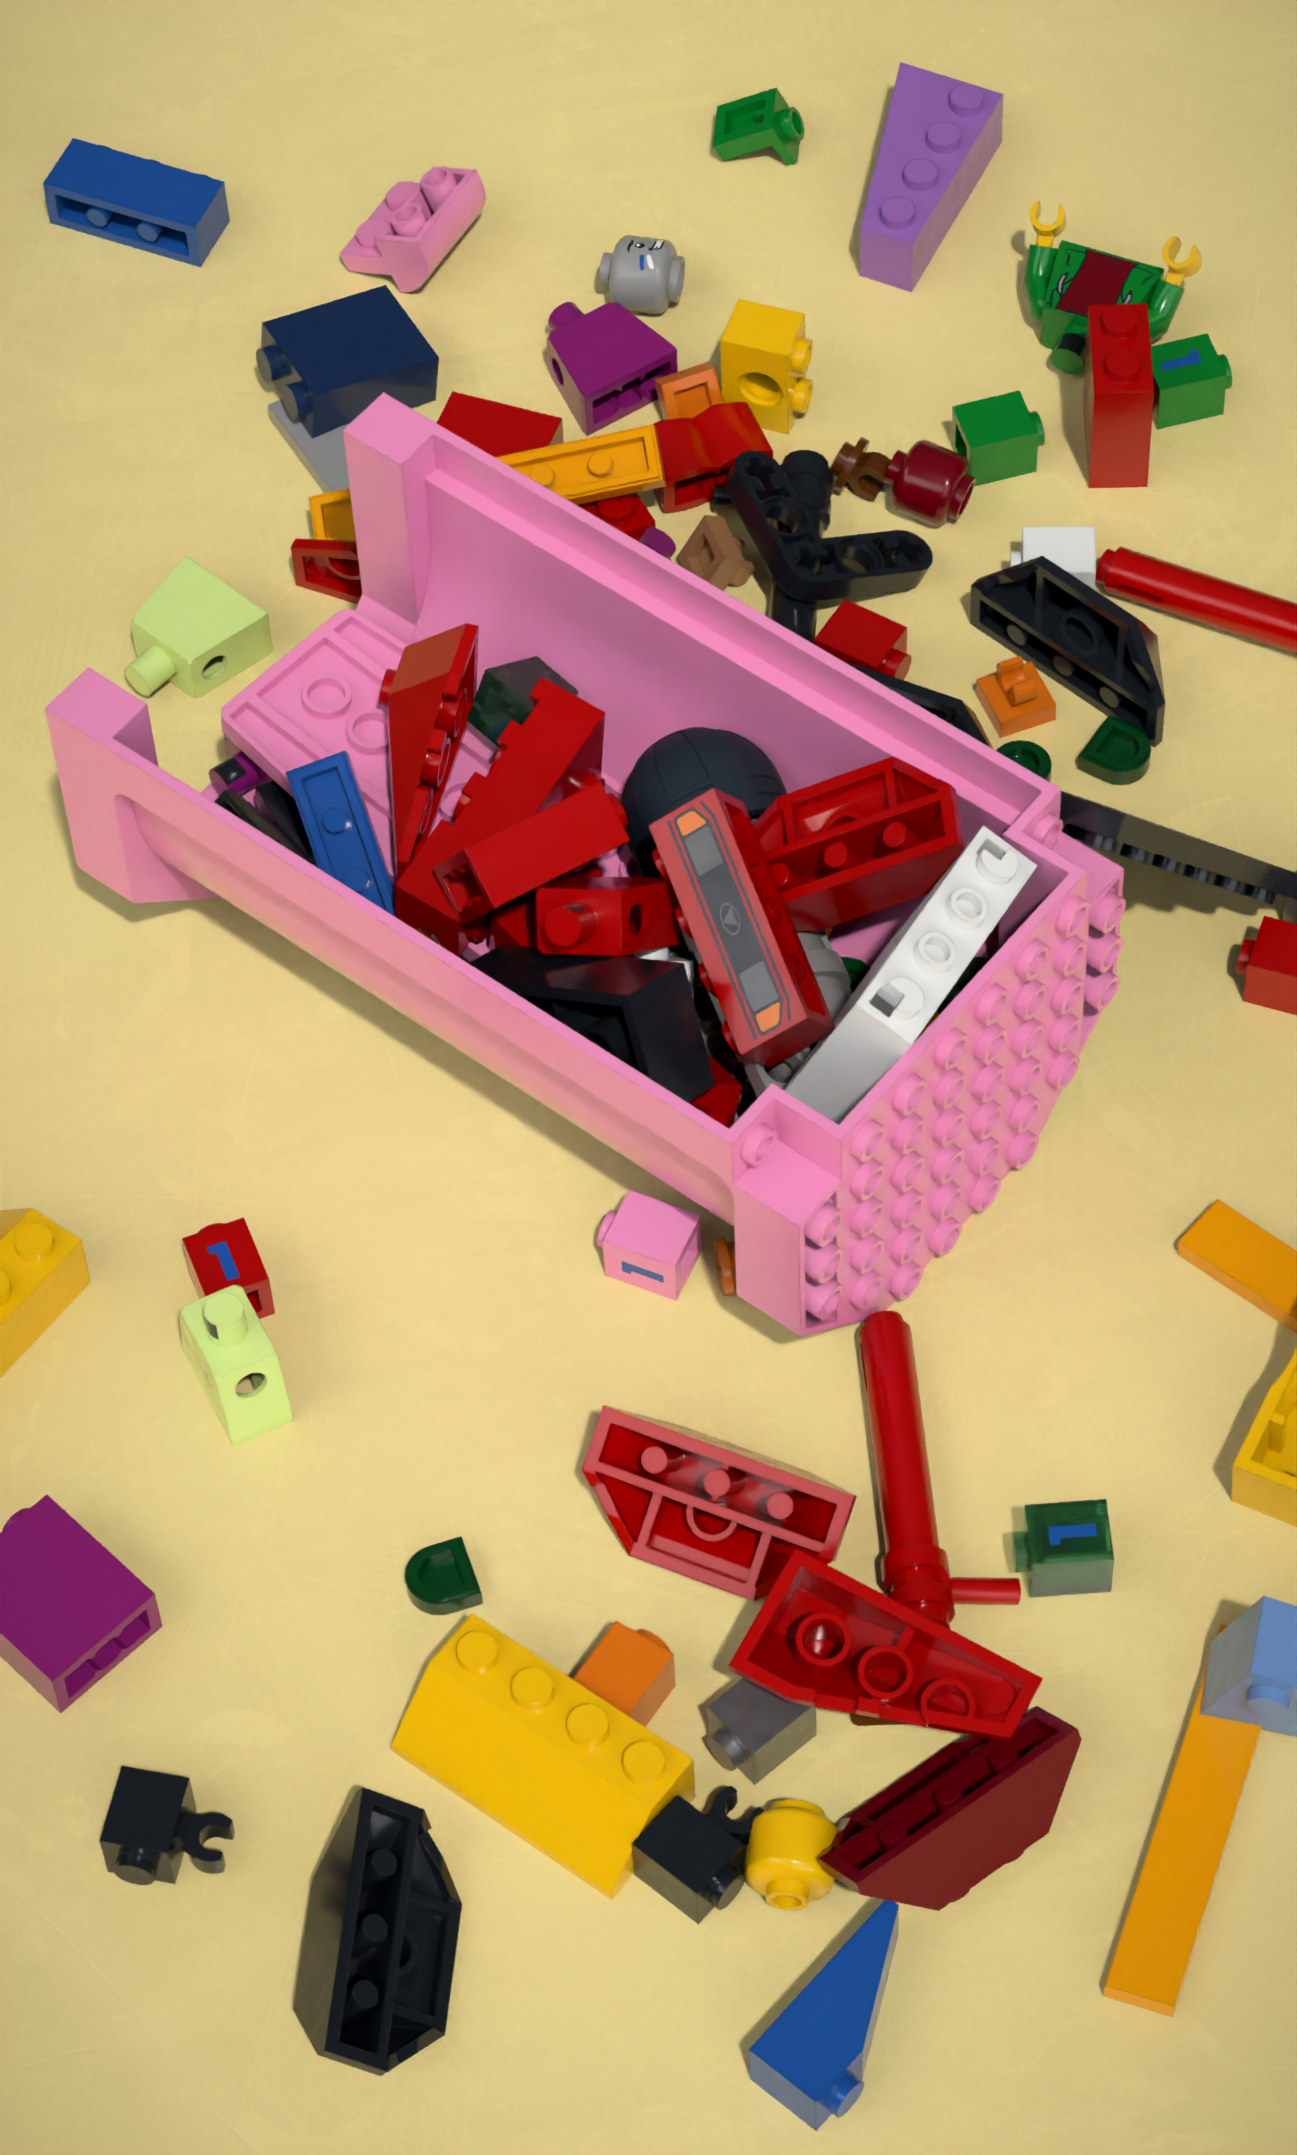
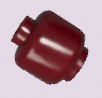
[884,440,976,527]

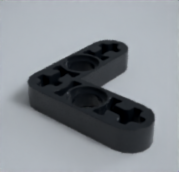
[724,450,933,602]

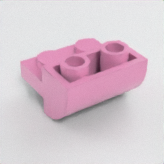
[340,166,486,293]

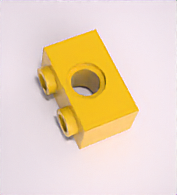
[720,299,813,435]

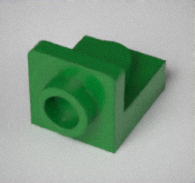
[713,88,804,165]

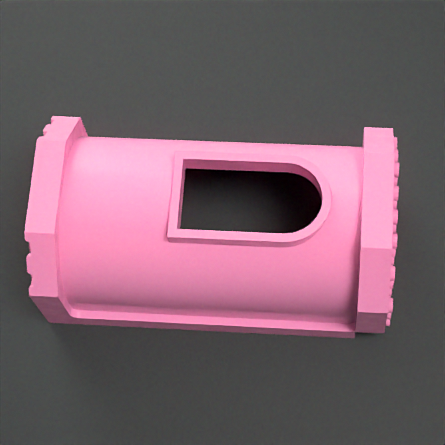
[45,392,1126,1337]

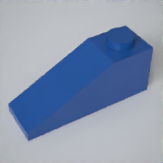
[749,1900,899,2131]

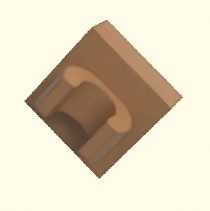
[677,515,756,591]

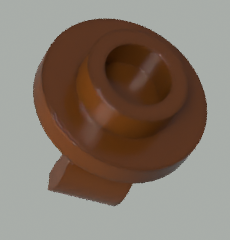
[830,437,891,502]

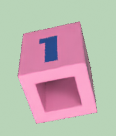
[597,1190,703,1301]

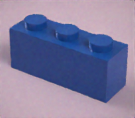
[43,138,230,267]

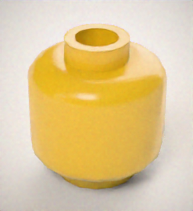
[744,1799,838,1911]

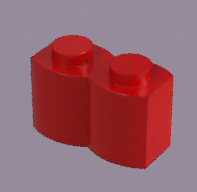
[653,402,773,512]

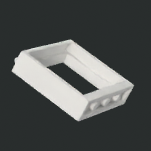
[784,825,1038,1124]

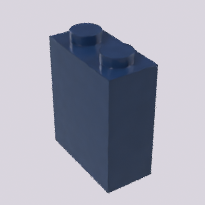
[256,285,439,439]

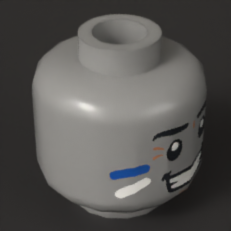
[599,235,685,314]

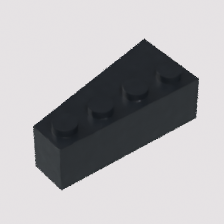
[469,944,716,1102]

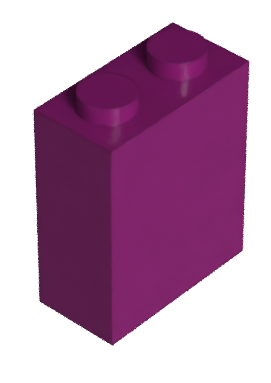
[0,1494,162,1713]

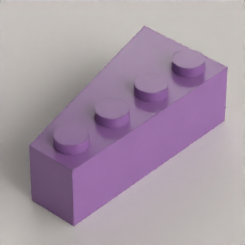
[860,62,1003,292]

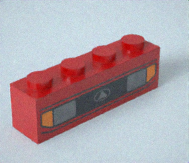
[648,787,835,1067]

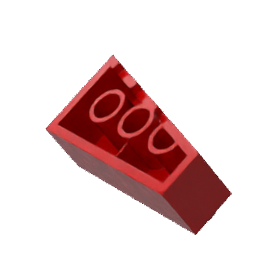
[395,677,605,957]

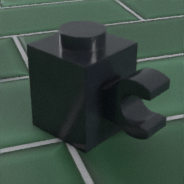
[99,1766,235,1885]
[632,1786,764,1924]

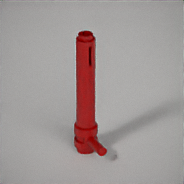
[1096,546,1297,654]
[859,1310,1021,1629]

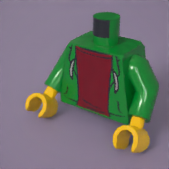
[1023,200,1202,374]

